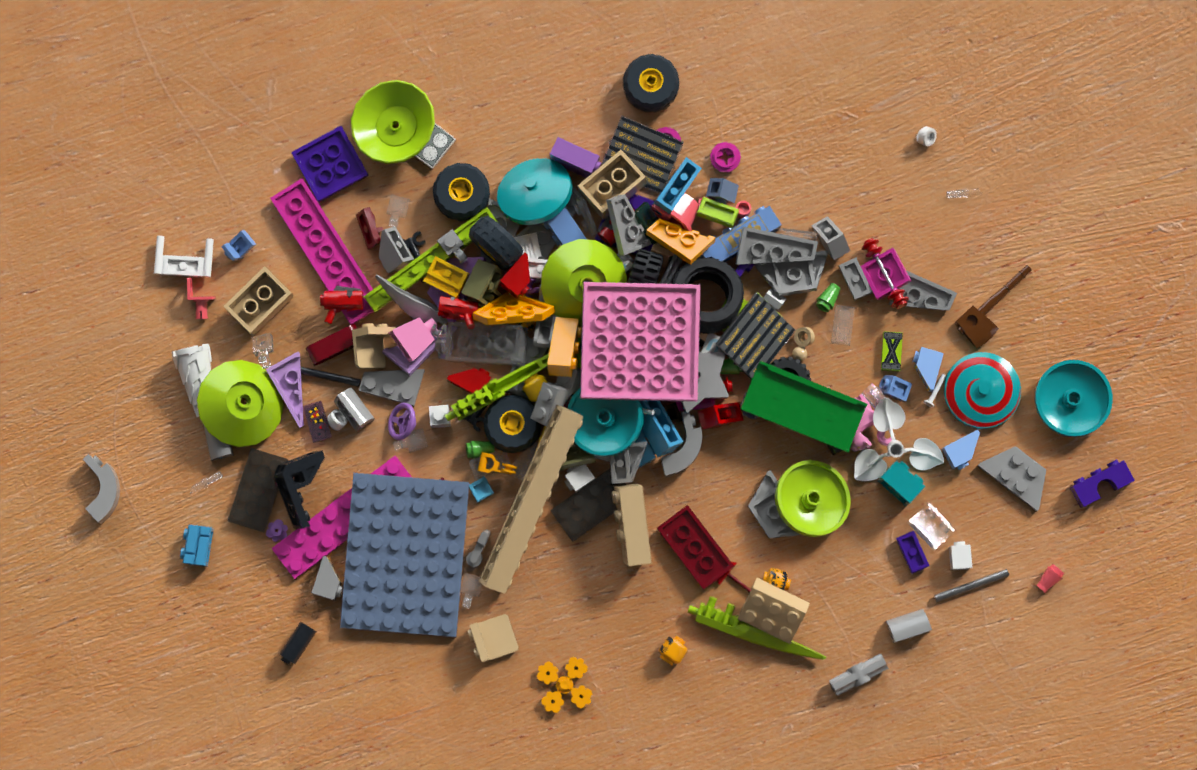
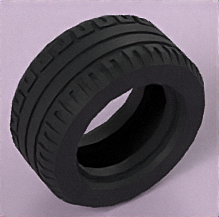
[672,257,744,334]

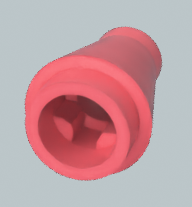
[1037,564,1065,593]

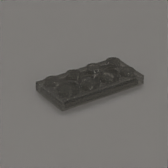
[228,448,288,533]
[550,468,626,542]

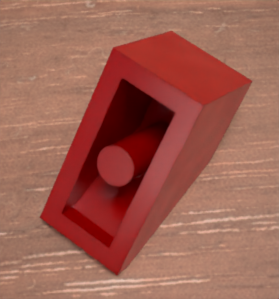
[499,252,530,299]
[447,368,492,394]
[698,402,744,430]

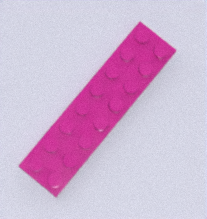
[270,178,374,325]
[272,455,412,579]

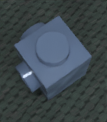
[706,178,739,205]

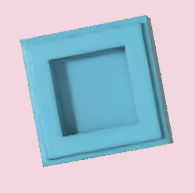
[469,476,494,503]

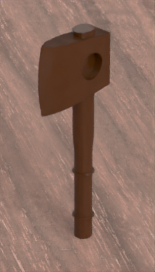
[955,265,1032,349]

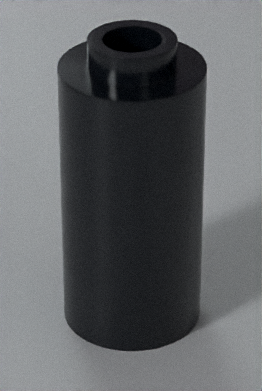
[279,621,317,665]

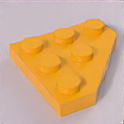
[473,292,555,325]

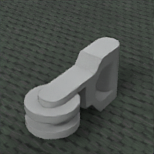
[466,529,491,567]

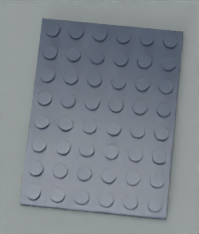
[340,473,470,637]

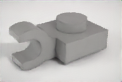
[437,229,468,264]

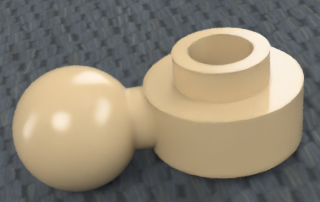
[792,327,815,362]

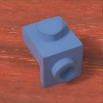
[222,230,256,261]

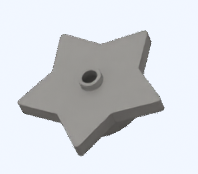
[681,351,729,413]

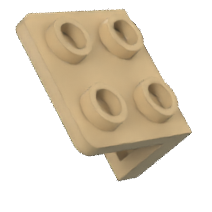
[352,323,396,368]
[467,614,518,663]

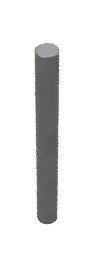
[934,569,1009,602]

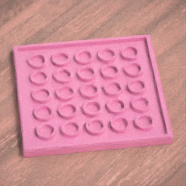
[580,282,700,402]

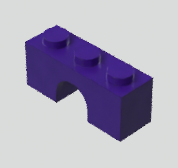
[1070,460,1135,508]

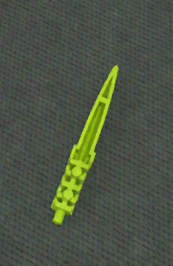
[444,354,549,421]
[688,596,827,660]

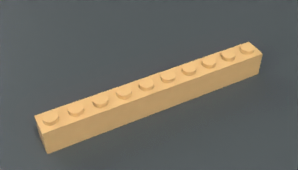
[479,405,583,594]

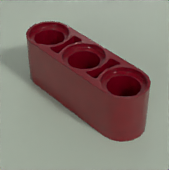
[306,324,357,366]

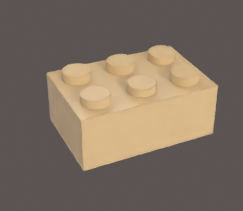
[578,150,647,220]
[223,266,294,336]
[737,578,810,644]

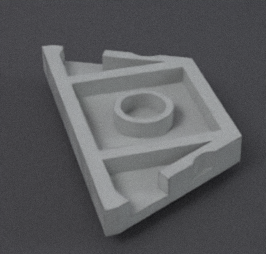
[755,250,828,296]
[978,446,1046,511]
[748,470,801,539]

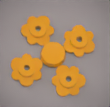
[537,657,592,713]

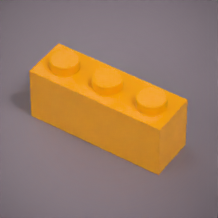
[547,317,582,377]

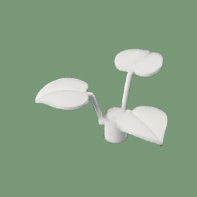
[854,398,944,481]

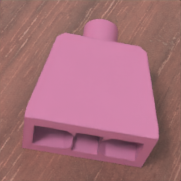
[389,318,438,362]

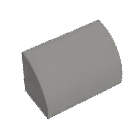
[334,388,375,432]
[203,424,234,461]
[886,609,932,643]

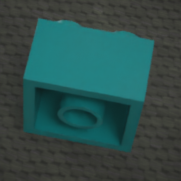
[877,460,925,507]

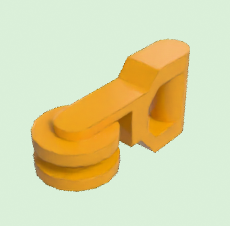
[477,452,517,475]

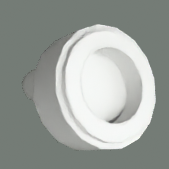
[916,127,937,147]
[327,409,348,431]

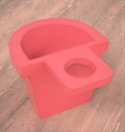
[649,193,699,232]

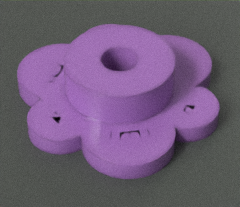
[266,519,288,542]

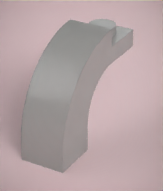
[660,412,702,477]
[83,454,120,524]

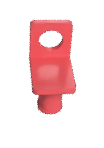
[187,278,216,319]

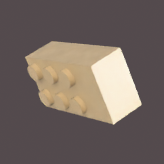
[612,484,652,566]

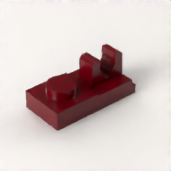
[356,207,384,250]

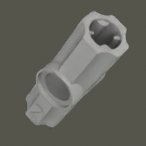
[829,654,889,696]

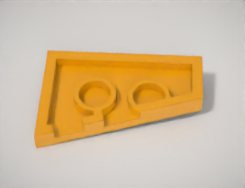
[646,219,715,265]

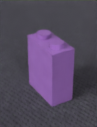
[550,137,601,178]

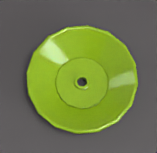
[351,80,435,164]
[541,239,627,326]
[197,360,284,447]

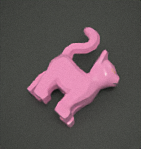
[850,394,892,452]

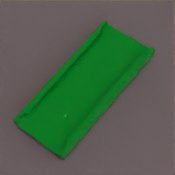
[740,361,868,452]

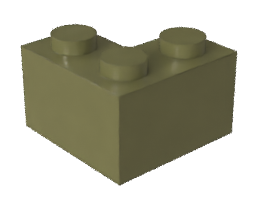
[461,259,505,307]

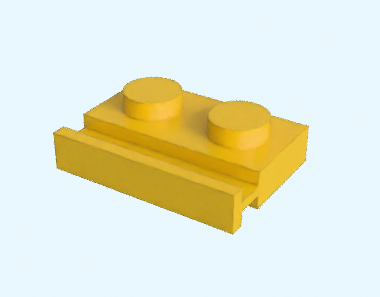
[423,256,470,298]

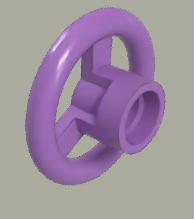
[388,403,416,440]

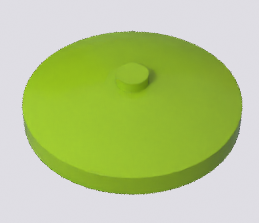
[775,460,851,537]

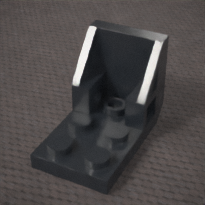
[273,450,325,529]

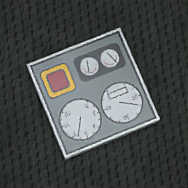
[415,124,456,169]

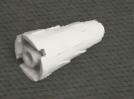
[171,344,212,420]

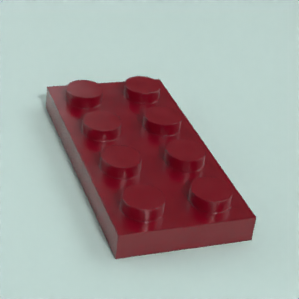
[657,505,734,590]

